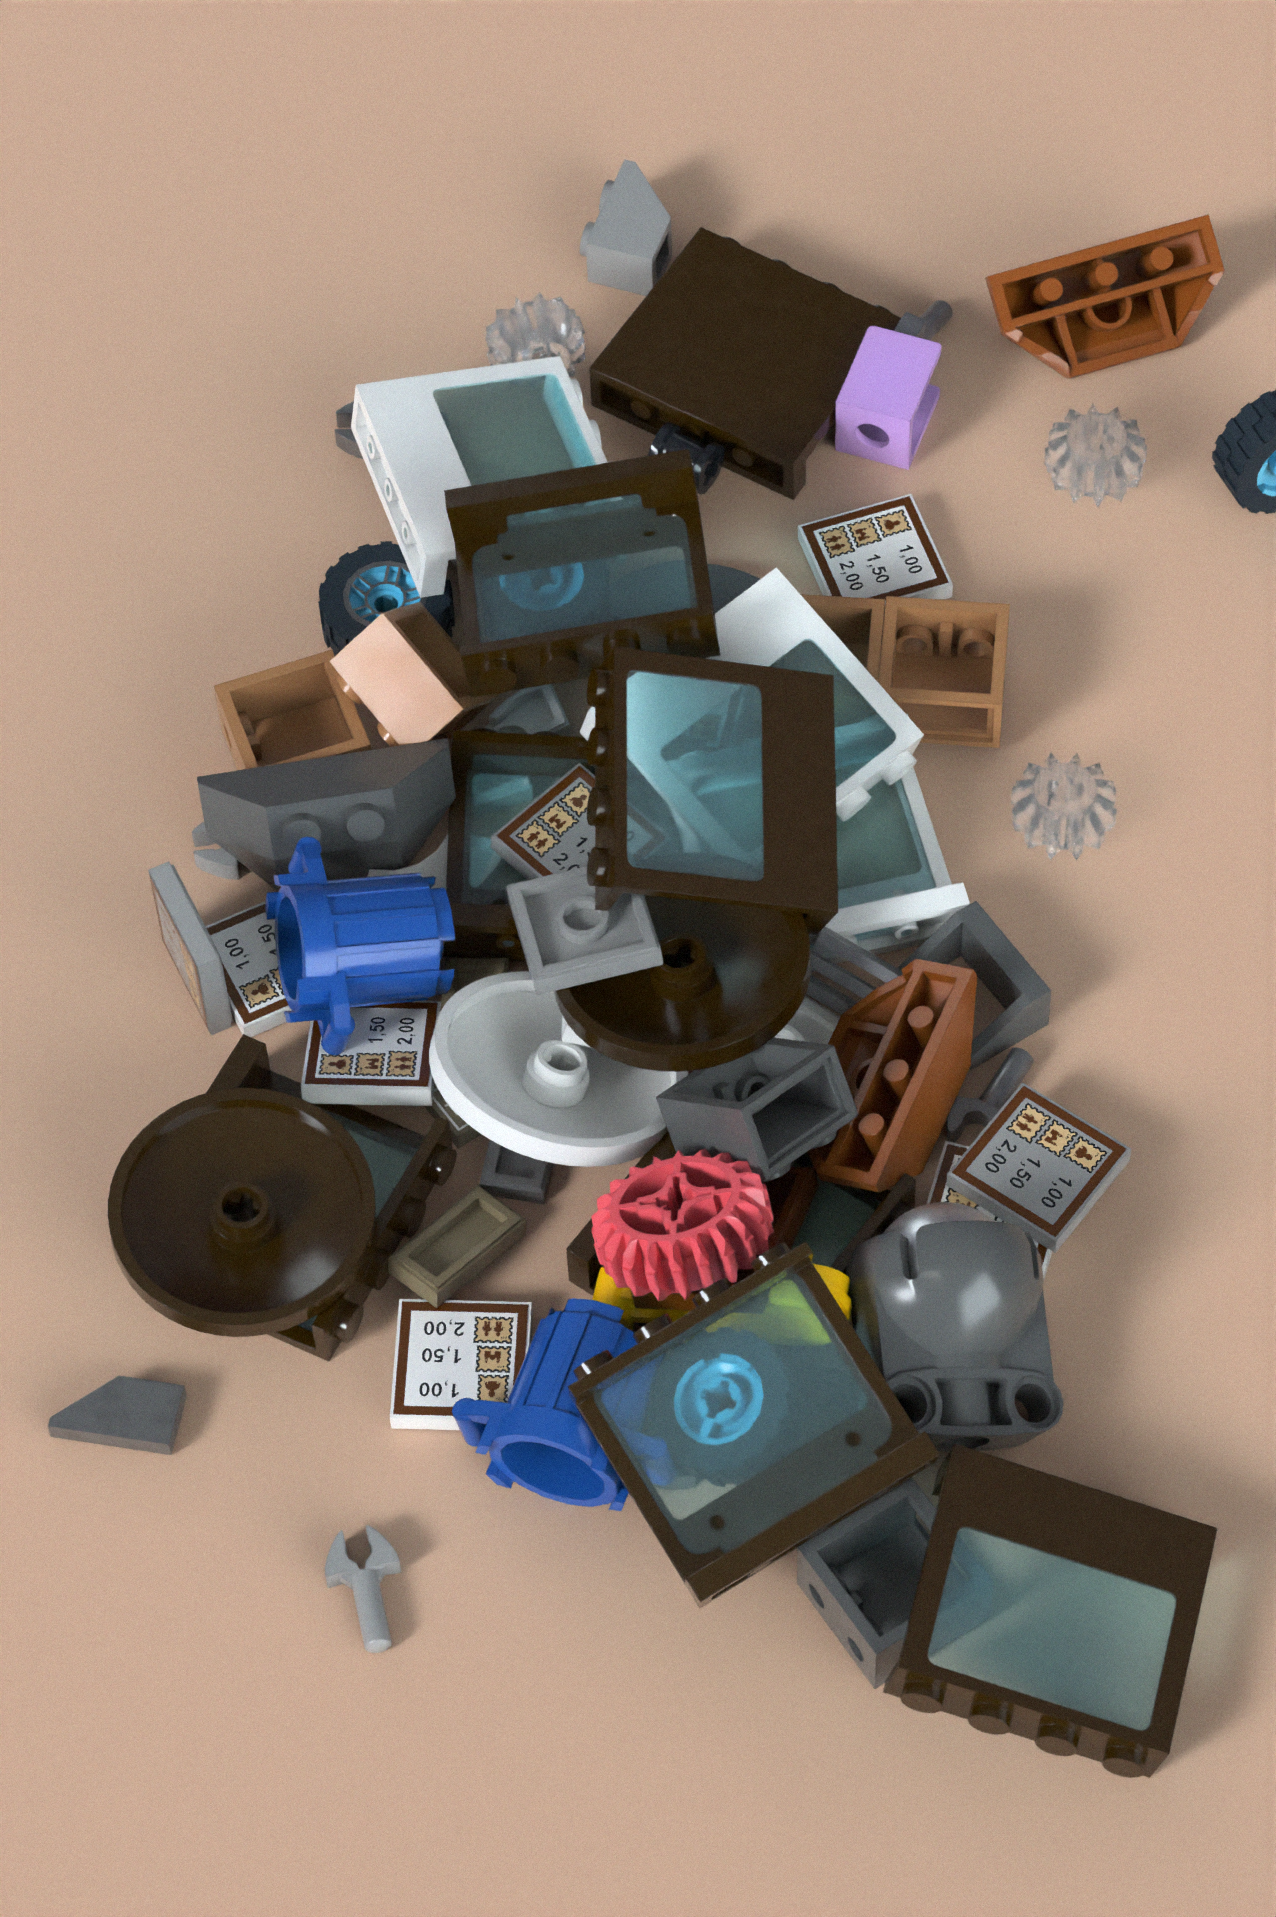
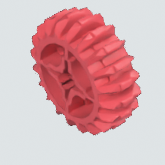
[591,1148,774,1301]

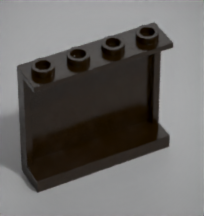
[589,227,901,500]

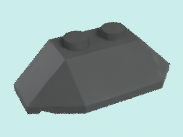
[197,738,456,891]

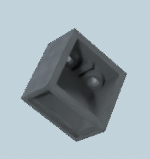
[656,1037,858,1182]
[797,1478,992,1689]

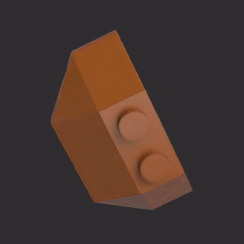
[985,214,1225,379]
[807,959,977,1193]

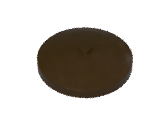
[554,854,812,1072]
[108,1088,376,1337]

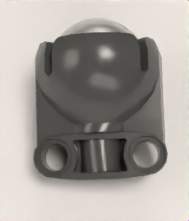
[846,1202,1064,1452]

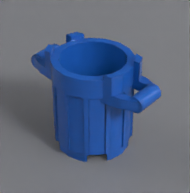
[265,837,455,1055]
[452,1298,677,1511]

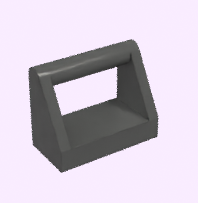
[897,901,1051,1070]

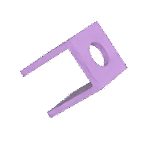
[835,326,941,470]

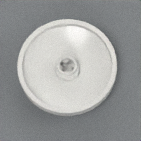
[429,971,688,1167]

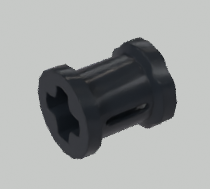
[648,422,725,495]

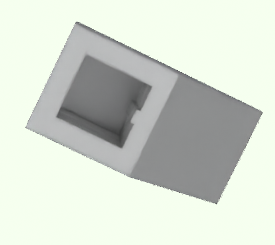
[580,159,672,296]

